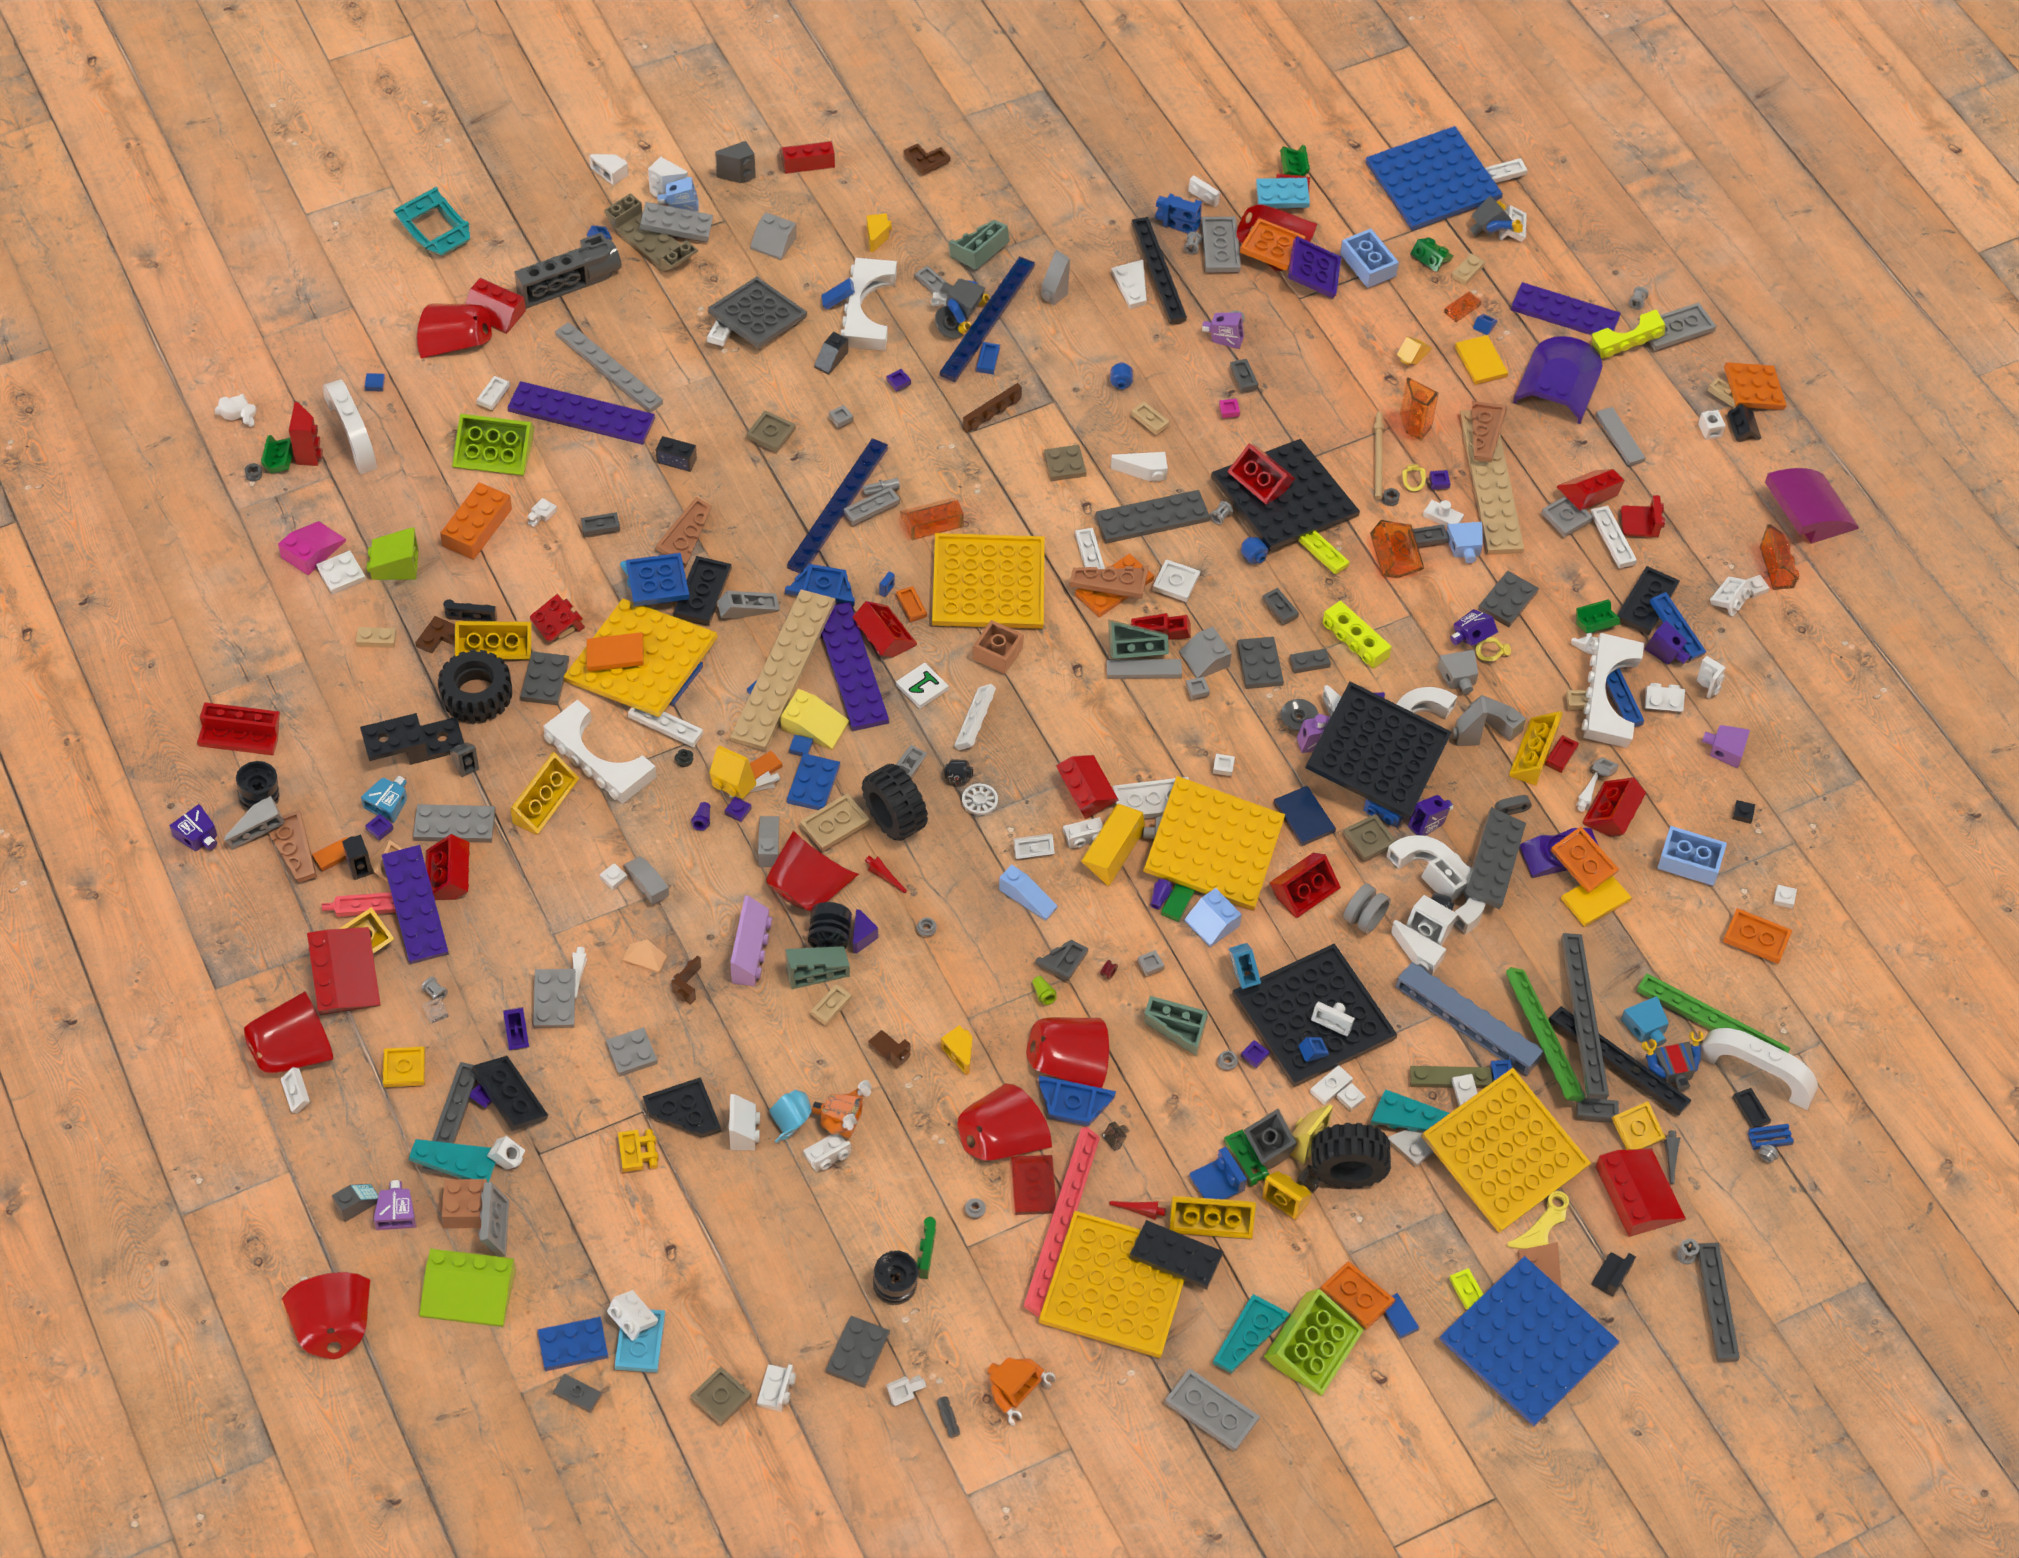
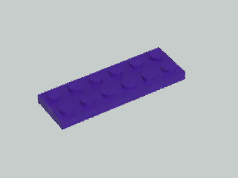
[1511,282,1621,335]
[382,845,449,964]

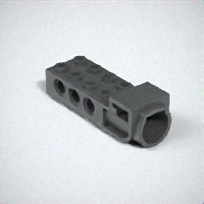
[514,232,622,309]

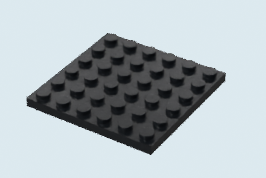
[1211,438,1360,551]
[1305,681,1452,820]
[1232,943,1398,1087]

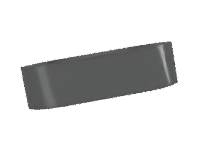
[1494,795,1532,815]

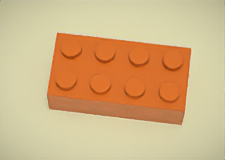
[440,482,512,560]

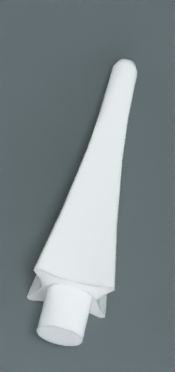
[730,771,780,798]
[1576,772,1599,812]
[572,947,587,999]

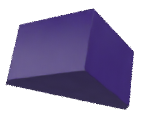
[853,909,878,954]
[503,1007,529,1050]

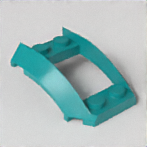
[393,186,470,256]

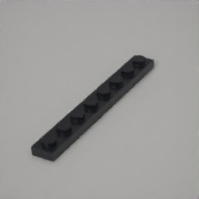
[1131,217,1187,324]
[1549,1006,1692,1116]

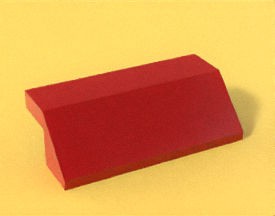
[197,702,280,756]

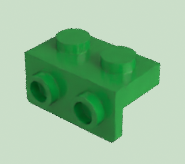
[1280,145,1310,176]
[1411,237,1454,272]
[261,435,293,474]
[1576,599,1620,634]

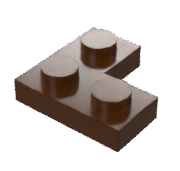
[904,143,951,175]
[415,616,455,654]

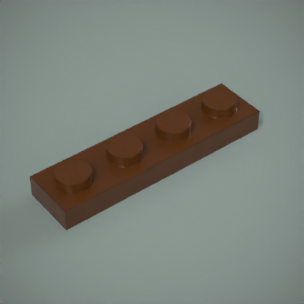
[963,383,1022,433]

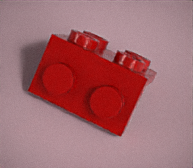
[1620,495,1665,537]
[530,593,585,642]

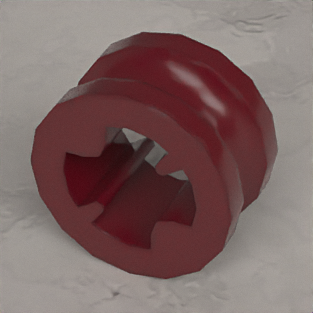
[1100,960,1118,980]

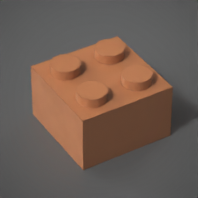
[972,620,1024,674]
[442,1179,487,1229]

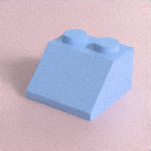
[1184,888,1242,947]

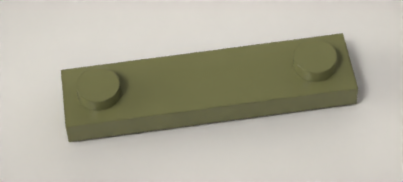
[1410,1066,1492,1088]

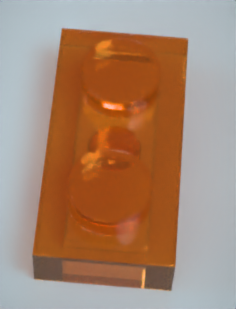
[1444,292,1481,322]

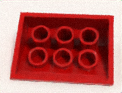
[307,927,381,1015]
[1595,1149,1686,1237]

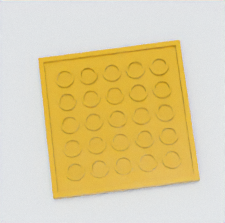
[932,533,1045,629]
[564,598,718,717]
[1143,776,1285,911]
[1421,1068,1591,1233]
[1039,1211,1184,1358]

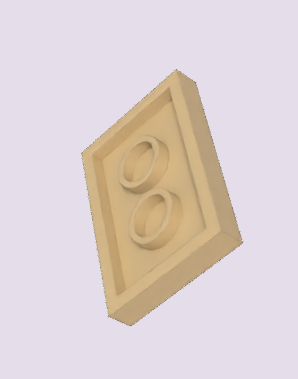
[800,793,870,852]

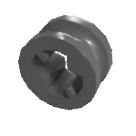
[245,463,262,482]
[1383,488,1400,506]

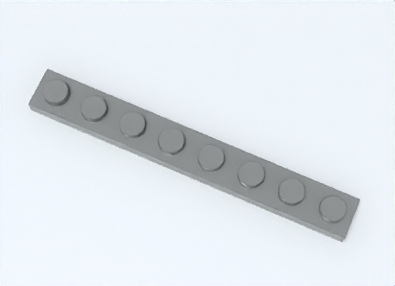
[555,322,663,413]

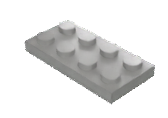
[640,202,713,242]
[1201,217,1241,272]
[1638,302,1716,351]
[413,804,496,843]
[1165,1368,1260,1452]

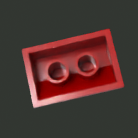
[780,141,835,174]
[465,278,526,334]
[289,402,323,466]
[1227,443,1295,504]
[1557,469,1625,511]
[853,601,917,657]
[1055,755,1119,819]
[1582,777,1646,836]
[426,834,470,900]
[1269,852,1341,918]

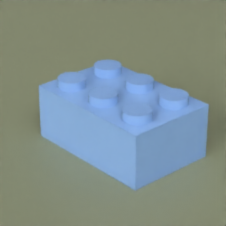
[1340,229,1399,288]
[1657,826,1727,886]

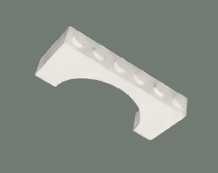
[841,258,897,351]
[1581,633,1644,748]
[543,700,656,804]

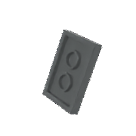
[1478,571,1539,627]
[1237,636,1284,689]
[520,651,569,705]
[826,1316,890,1388]

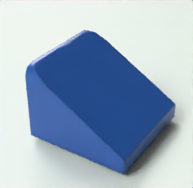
[587,225,612,240]
[1473,314,1498,335]
[1299,1037,1329,1062]

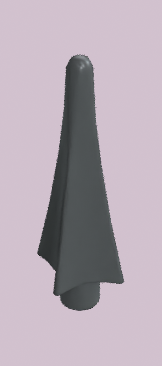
[1664,1130,1681,1184]

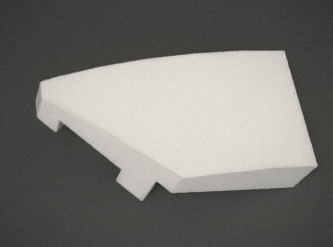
[1571,633,1597,655]

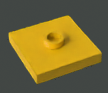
[383,1046,425,1087]
[1611,1101,1665,1150]

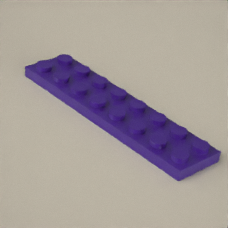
[508,381,655,445]
[821,603,889,732]

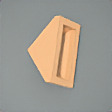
[370,840,402,881]
[622,939,667,974]

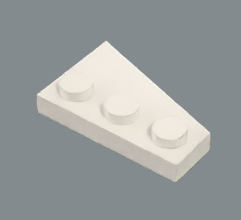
[1111,260,1146,309]
[1388,1129,1433,1168]

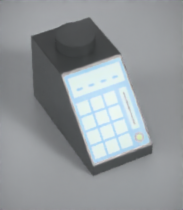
[331,1184,379,1222]

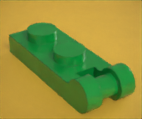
[1224,1129,1269,1187]
[917,1217,936,1279]

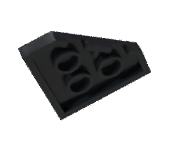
[643,1077,721,1138]

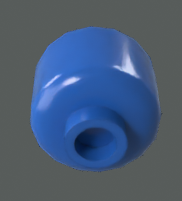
[1110,362,1133,389]
[1241,537,1268,564]

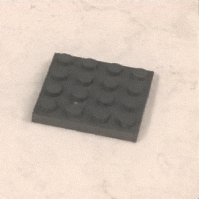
[708,276,807,349]

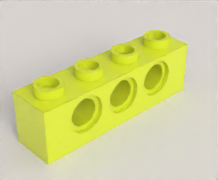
[1322,600,1392,669]

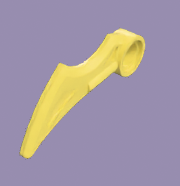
[1507,1191,1569,1249]

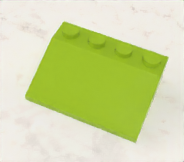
[452,414,535,476]
[419,1248,516,1327]
[1264,1288,1364,1396]

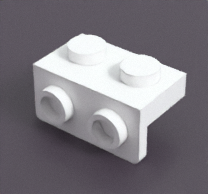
[1644,683,1685,712]
[607,1290,658,1341]

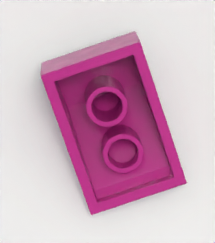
[278,521,346,575]

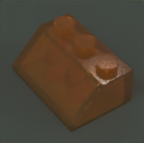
[1400,377,1439,441]
[900,498,964,540]
[1370,520,1424,578]
[1760,524,1799,590]

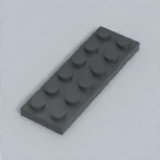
[1095,490,1210,544]
[1464,807,1526,909]

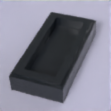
[1732,1088,1771,1128]

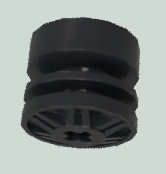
[236,761,280,811]
[808,902,852,949]
[873,1250,918,1305]

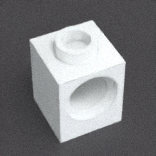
[1698,410,1726,440]
[487,1136,525,1170]

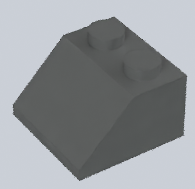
[715,141,756,183]
[1244,1109,1297,1169]

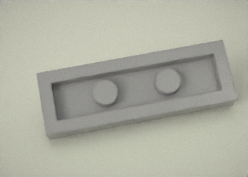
[844,487,900,525]

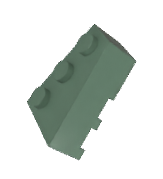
[948,220,1010,270]
[1108,619,1169,659]
[785,946,850,989]
[1144,996,1208,1056]

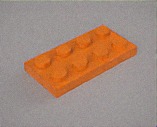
[1075,553,1154,618]

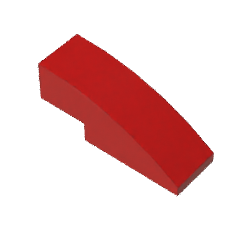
[1131,613,1191,640]

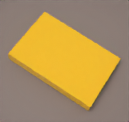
[1455,335,1508,385]
[1561,876,1632,927]

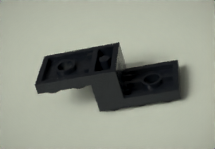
[360,713,464,765]

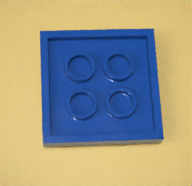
[626,553,689,607]

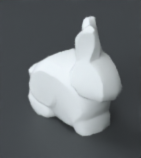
[214,394,257,427]

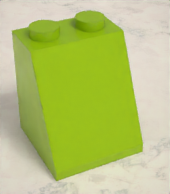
[367,528,419,580]

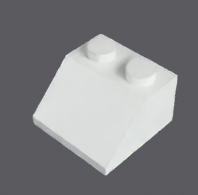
[648,157,688,197]
[1406,895,1458,946]
[729,1094,760,1150]

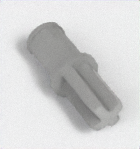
[863,478,900,495]

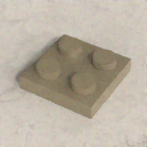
[746,411,796,452]
[1044,445,1087,481]
[1343,814,1396,862]
[690,1366,752,1426]

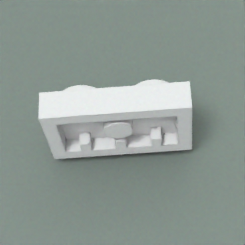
[1498,205,1527,242]
[1710,576,1751,616]
[1696,656,1726,699]
[1063,817,1103,849]
[803,1134,851,1172]
[757,1364,796,1412]

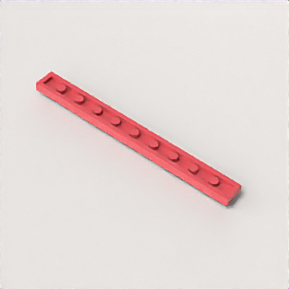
[1024,1127,1100,1317]

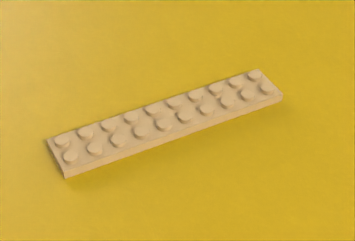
[1459,410,1524,555]
[730,590,836,751]

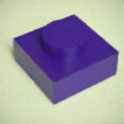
[886,369,911,392]
[1429,470,1451,490]
[725,797,752,822]
[365,814,394,841]
[1241,1040,1270,1068]
[469,1084,492,1108]

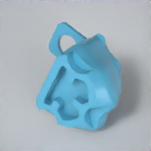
[769,1090,812,1143]

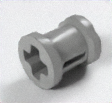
[1184,232,1202,255]
[1629,286,1649,309]
[1210,501,1233,525]
[421,976,448,1003]
[1677,1239,1699,1265]

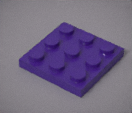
[1288,236,1341,299]

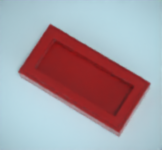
[1545,735,1579,773]

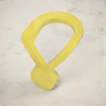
[1402,464,1426,491]
[1476,637,1511,661]

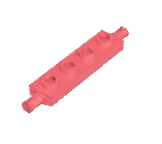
[322,892,396,917]

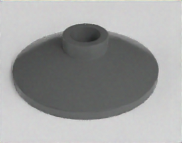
[935,306,963,339]
[1281,699,1319,731]

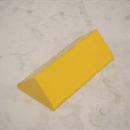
[455,621,531,659]
[1509,711,1563,786]
[510,752,580,835]
[1081,804,1145,886]
[1169,1196,1256,1239]

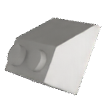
[750,212,797,260]
[1179,627,1232,678]

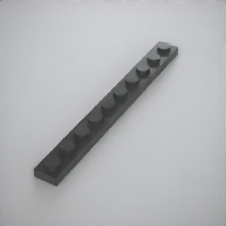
[1561,933,1609,1100]

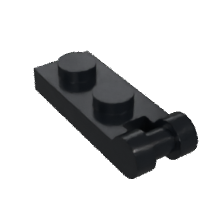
[443,599,497,621]

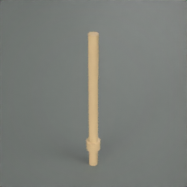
[1374,412,1385,500]

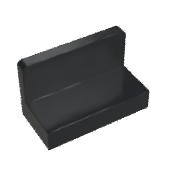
[1727,403,1762,442]
[1592,1252,1636,1297]

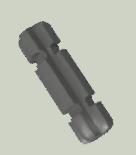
[937,1396,960,1438]

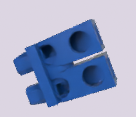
[1155,193,1202,234]

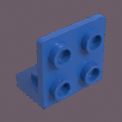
[1189,1147,1247,1200]

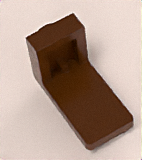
[672,956,701,1005]
[868,1030,911,1068]

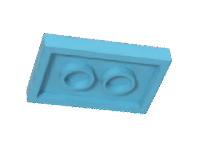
[1256,178,1310,208]
[615,1309,666,1373]

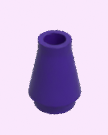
[691,802,711,831]
[1150,879,1173,910]

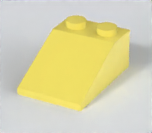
[781,689,849,750]
[1290,1104,1333,1164]

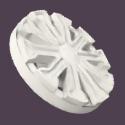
[962,783,998,816]

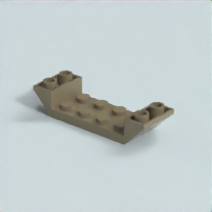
[604,193,698,271]

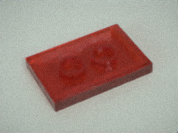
[1011,1155,1056,1215]

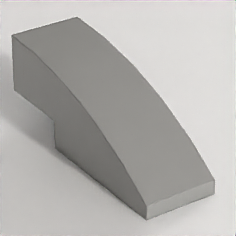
[623,856,669,905]

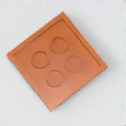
[1239,218,1306,271]
[1724,362,1787,410]

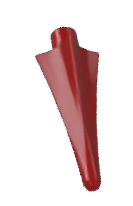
[865,855,907,893]
[1109,1201,1166,1220]

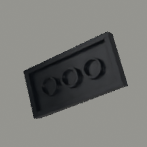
[674,556,732,625]
[1617,566,1680,635]
[471,1056,548,1131]
[1130,1220,1224,1290]

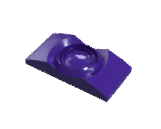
[1519,828,1599,878]

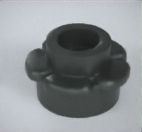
[675,749,694,767]

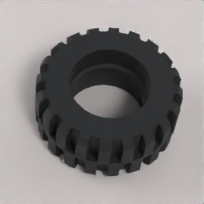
[438,650,513,723]
[862,764,928,841]
[1311,1123,1391,1189]

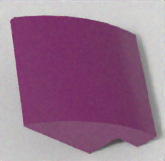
[1765,468,1859,544]

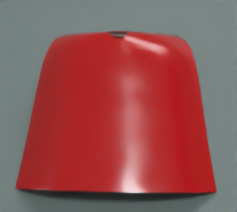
[1236,204,1317,271]
[417,303,492,359]
[766,830,859,911]
[244,991,333,1073]
[1026,1017,1109,1088]
[957,1083,1052,1160]
[282,1272,371,1359]

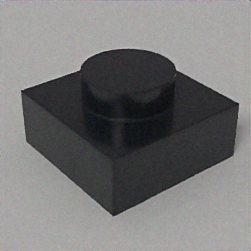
[1732,800,1755,824]

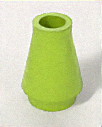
[1032,976,1057,1005]

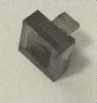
[1102,1121,1129,1151]
[1296,1164,1320,1192]

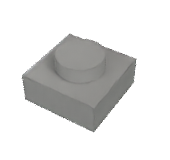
[829,405,853,428]
[1186,677,1210,700]
[1592,757,1619,776]
[1137,950,1165,977]

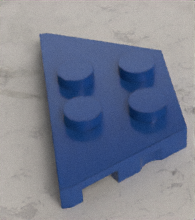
[785,564,855,606]
[1038,1075,1116,1126]

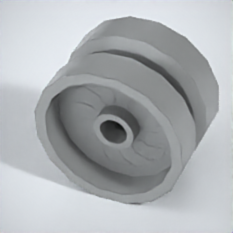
[1343,883,1391,934]

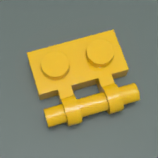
[618,1129,659,1172]

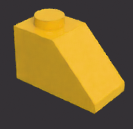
[866,213,892,252]
[1397,337,1432,365]
[941,1025,973,1075]

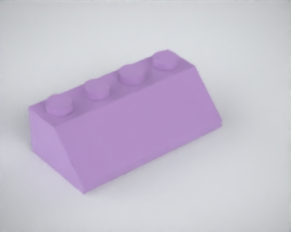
[730,895,772,986]

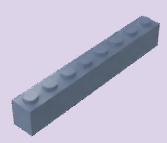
[1396,962,1543,1077]

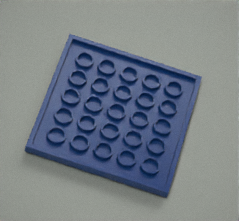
[1365,126,1503,230]
[1439,1256,1620,1427]

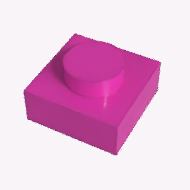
[1219,399,1240,418]

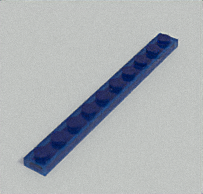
[940,256,1035,382]
[787,438,888,574]

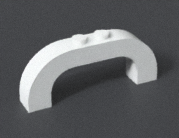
[323,379,378,475]
[1397,687,1457,720]
[1386,835,1485,935]
[1701,1028,1818,1110]

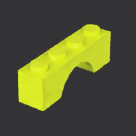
[1592,309,1665,359]

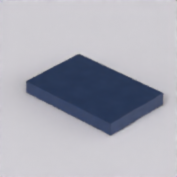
[1274,786,1336,846]

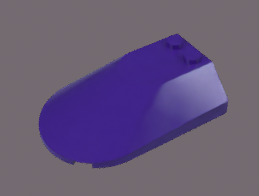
[1513,336,1602,424]

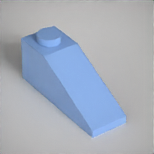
[999,864,1058,921]

